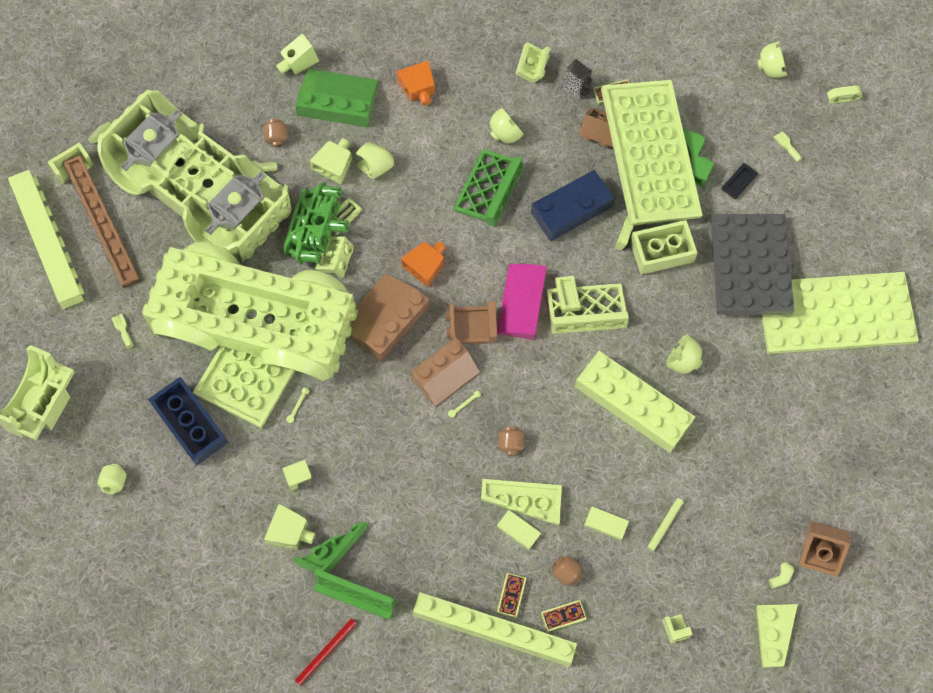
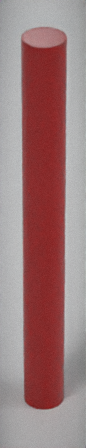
[295,619,357,686]

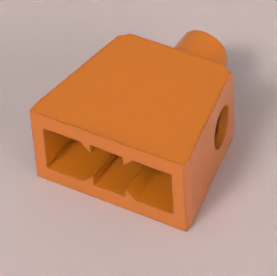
[396,60,435,106]
[401,241,446,287]

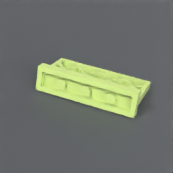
[547,283,629,334]

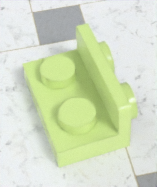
[315,236,354,278]

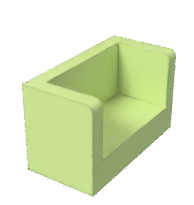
[48,143,93,184]

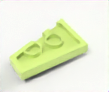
[756,604,798,668]

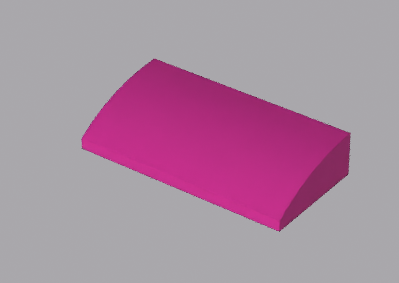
[497,264,547,340]

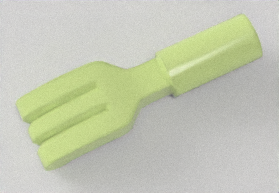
[773,132,802,162]
[111,314,134,349]

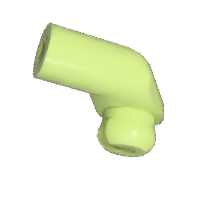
[251,160,277,172]
[769,562,794,589]

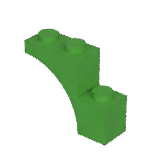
[682,127,714,188]

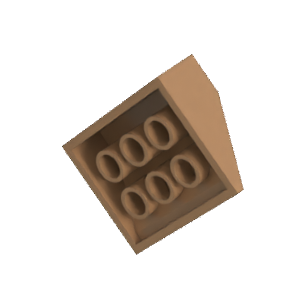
[349,274,429,362]

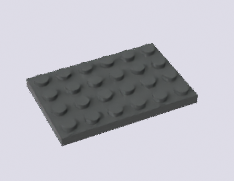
[710,214,794,315]

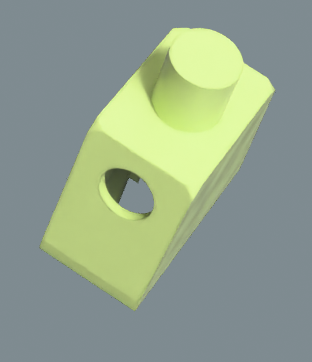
[276,33,319,75]
[310,139,352,184]
[264,504,316,550]

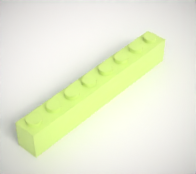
[8,170,85,309]
[413,592,577,667]

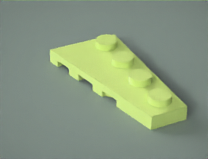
[481,479,562,526]

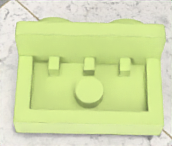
[516,42,550,83]

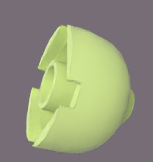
[757,41,787,78]
[490,107,524,144]
[666,335,703,374]

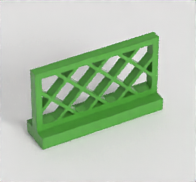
[453,149,524,227]
[314,568,397,621]

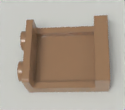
[446,301,497,344]

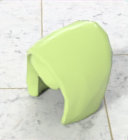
[356,142,394,179]

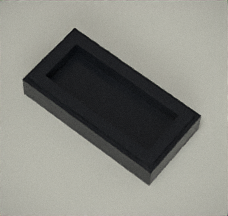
[721,163,758,200]

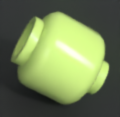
[97,464,127,495]

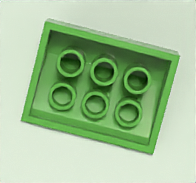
[296,69,378,127]

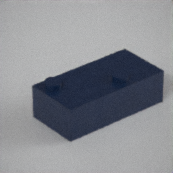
[531,170,614,242]
[148,377,229,466]

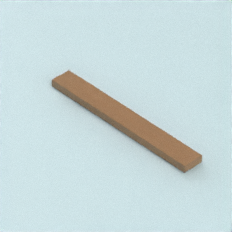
[63,155,140,288]

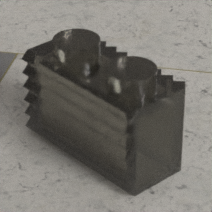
[562,59,593,100]

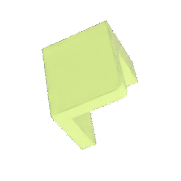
[282,460,312,491]
[662,615,693,644]

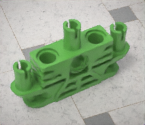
[284,182,349,265]

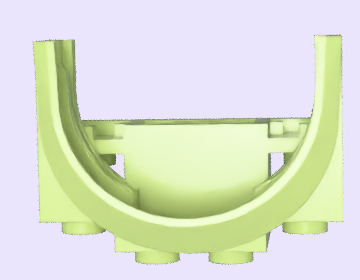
[0,346,75,441]

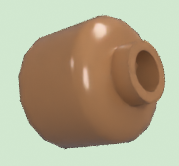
[263,119,288,147]
[498,427,524,455]
[552,555,582,586]

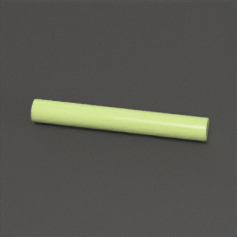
[647,498,684,552]

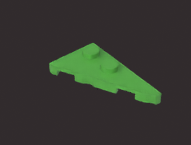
[294,521,368,573]

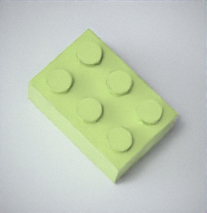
[630,220,698,275]

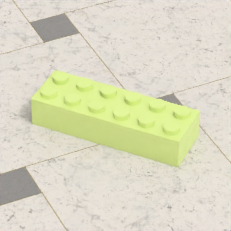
[575,351,695,453]

